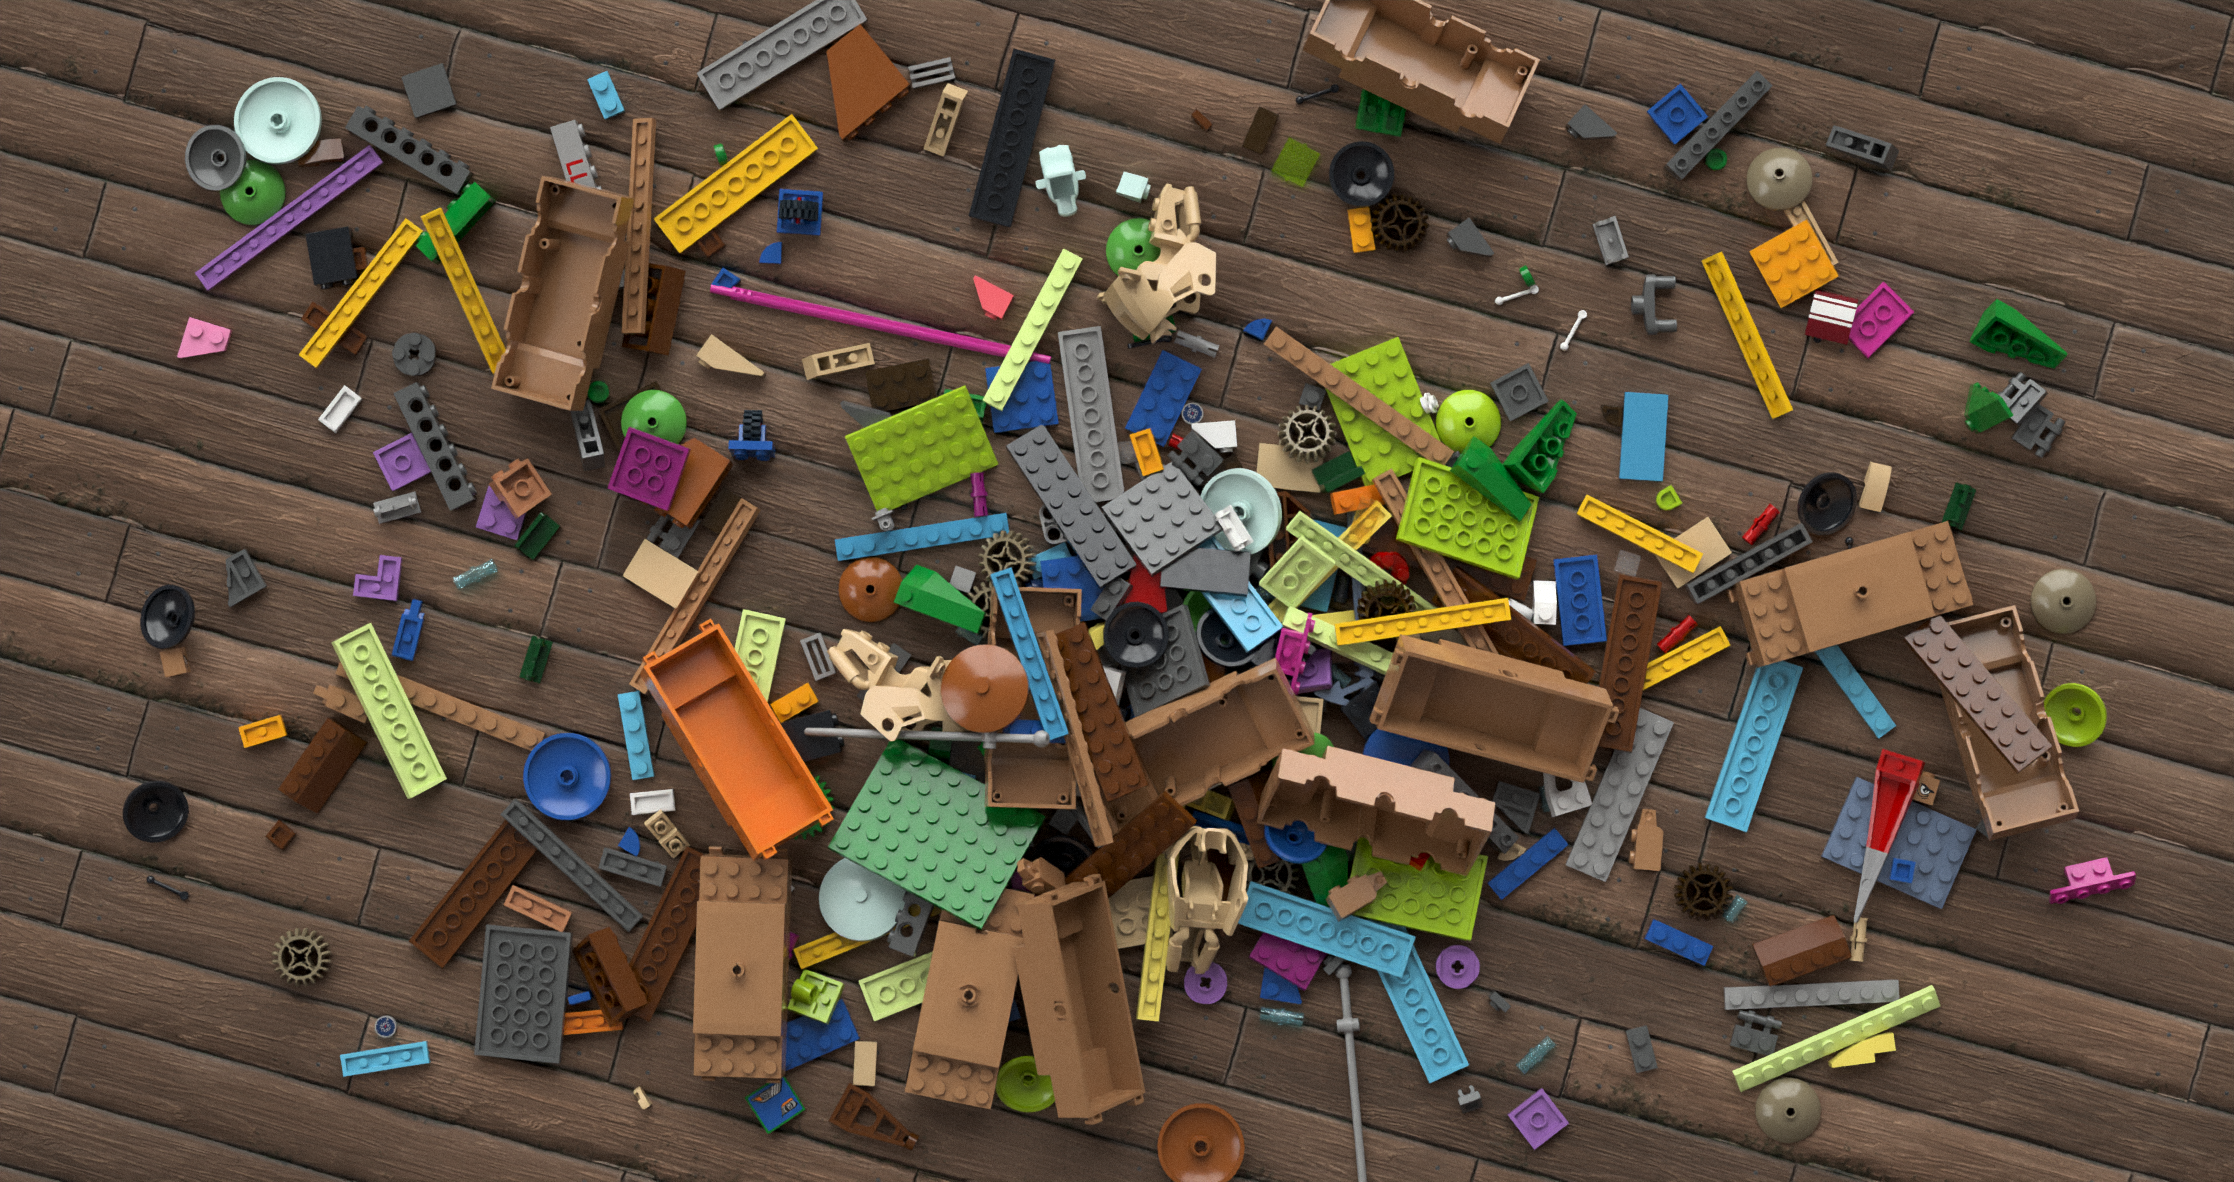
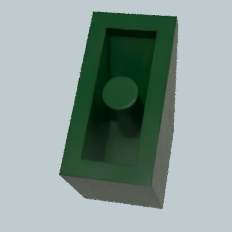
[928,726,953,765]

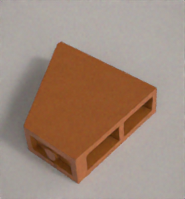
[827,24,911,141]
[638,438,734,530]

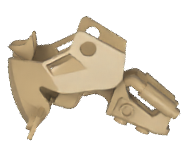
[1097,184,1216,345]
[827,629,969,741]
[1161,826,1254,974]

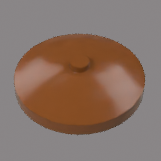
[941,645,1030,733]
[1157,1103,1245,1182]

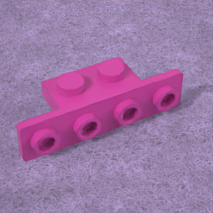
[1275,612,1316,695]
[2049,857,2136,904]

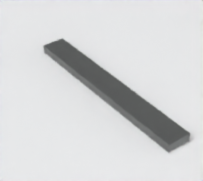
[500,798,644,932]

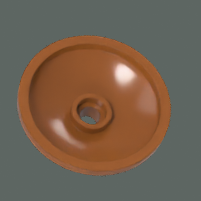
[839,557,902,622]

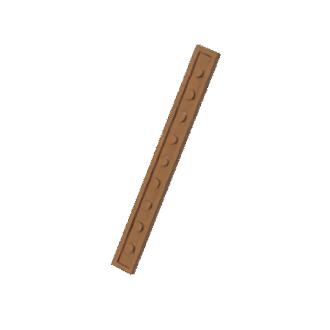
[622,118,656,335]
[1264,327,1454,465]
[1372,468,1498,654]
[629,498,761,696]
[1035,629,1114,847]
[335,661,546,751]

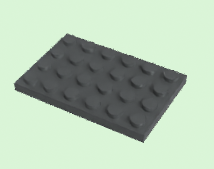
[474,924,573,1064]

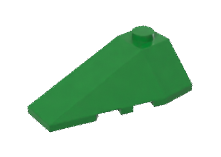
[1970,299,2067,368]
[1964,382,2013,434]
[1503,399,1577,493]
[1450,436,1532,522]
[894,564,986,634]
[1302,845,1348,907]

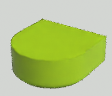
[1656,485,1682,511]

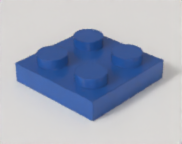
[1646,84,1708,145]

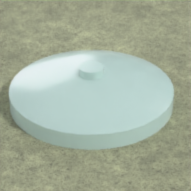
[234,77,322,164]
[1200,468,1282,554]
[819,858,906,942]

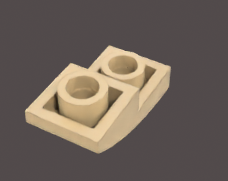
[1859,462,1892,512]
[644,809,690,858]

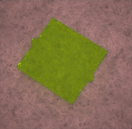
[1271,137,1320,187]

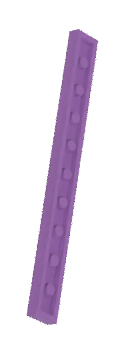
[195,145,384,291]

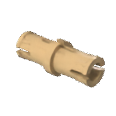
[1849,917,1868,962]

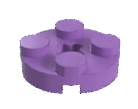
[1436,945,1480,989]
[1184,962,1227,1004]

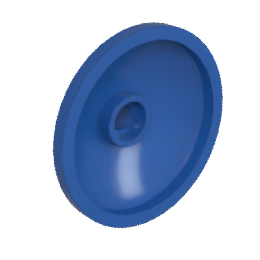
[1264,821,1327,864]

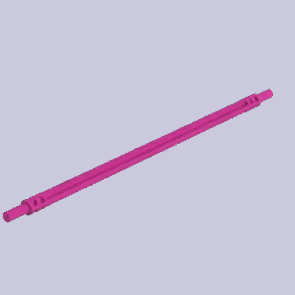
[710,284,1051,364]

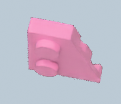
[177,317,232,358]

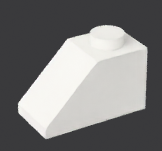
[1191,420,1237,453]
[1532,581,1557,625]

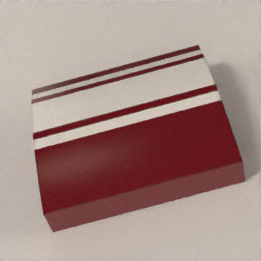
[1804,289,1858,345]

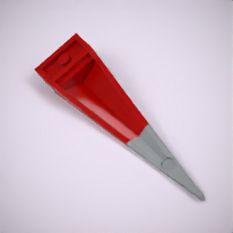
[1854,749,1925,923]

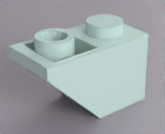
[1116,172,1151,203]

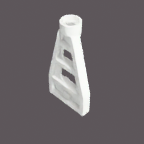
[1543,773,1592,817]

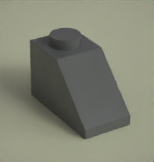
[1566,104,1617,140]
[1446,218,1494,257]

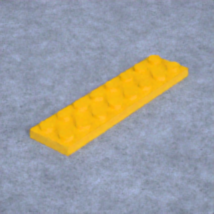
[654,114,818,254]

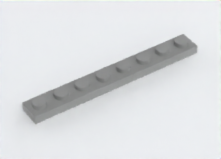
[1723,979,1899,1010]

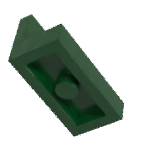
[1312,451,1365,493]
[514,512,561,560]

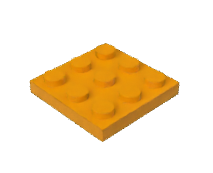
[1749,219,1839,308]

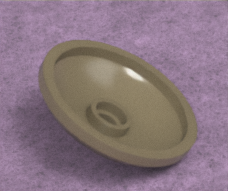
[1747,148,1812,211]
[2030,569,2096,634]
[1755,1077,1821,1143]

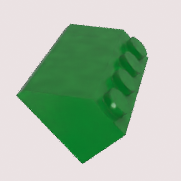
[416,182,496,265]

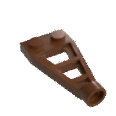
[829,1082,919,1151]

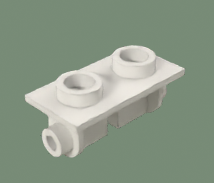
[1214,505,1254,552]

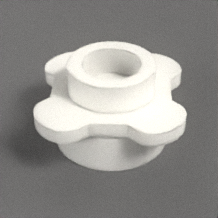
[1420,392,1439,414]

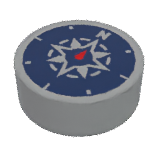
[1182,403,1203,424]
[375,1015,397,1038]

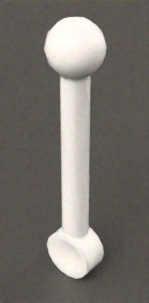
[1495,285,1539,305]
[1560,310,1587,351]

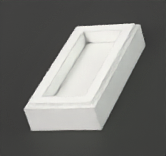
[318,385,362,433]
[630,789,676,815]

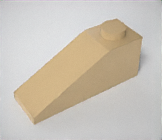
[924,83,968,157]
[696,334,766,377]
[802,343,875,380]

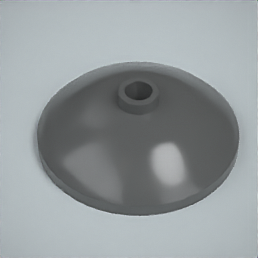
[185,125,246,190]

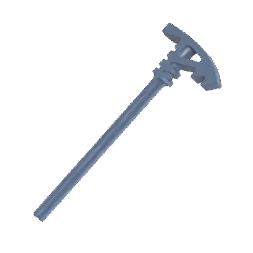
[1313,510,1377,706]

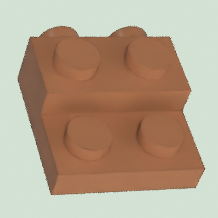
[489,458,552,519]

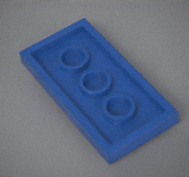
[1125,350,1202,447]
[1553,555,1607,646]
[786,998,860,1071]

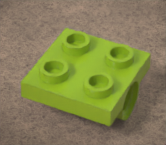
[787,969,845,1025]

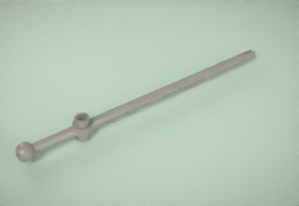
[804,728,1050,749]
[1335,964,1367,1182]

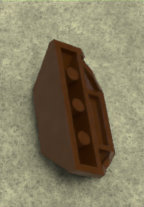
[1269,491,1311,569]

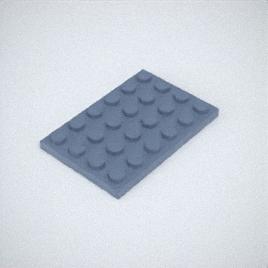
[1821,777,1977,909]

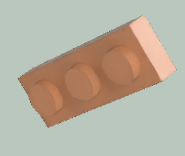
[504,885,573,932]

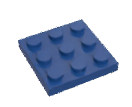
[985,361,1059,433]
[1040,556,1105,622]

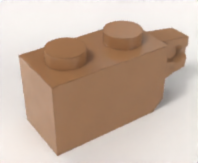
[313,685,369,723]
[1629,809,1663,871]
[1017,857,1065,896]
[1325,871,1387,922]

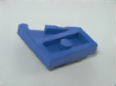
[1260,967,1302,1004]

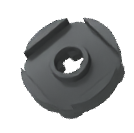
[392,332,436,376]

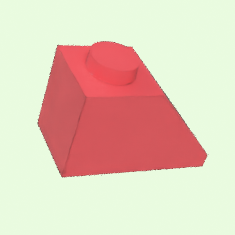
[973,275,1014,321]

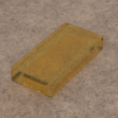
[1347,496,1383,544]

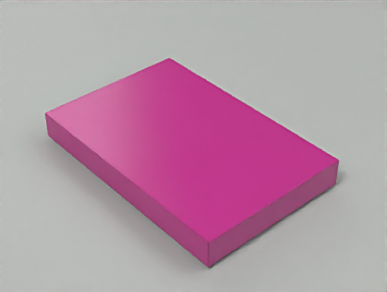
[1848,282,1914,359]

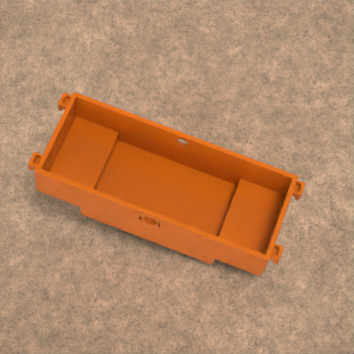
[640,619,834,861]

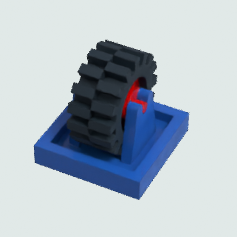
[777,189,823,236]
[728,410,776,461]

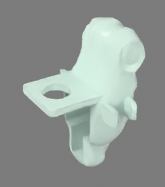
[1036,145,1086,217]

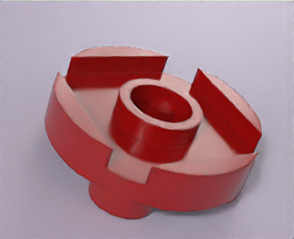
[1369,551,1410,585]

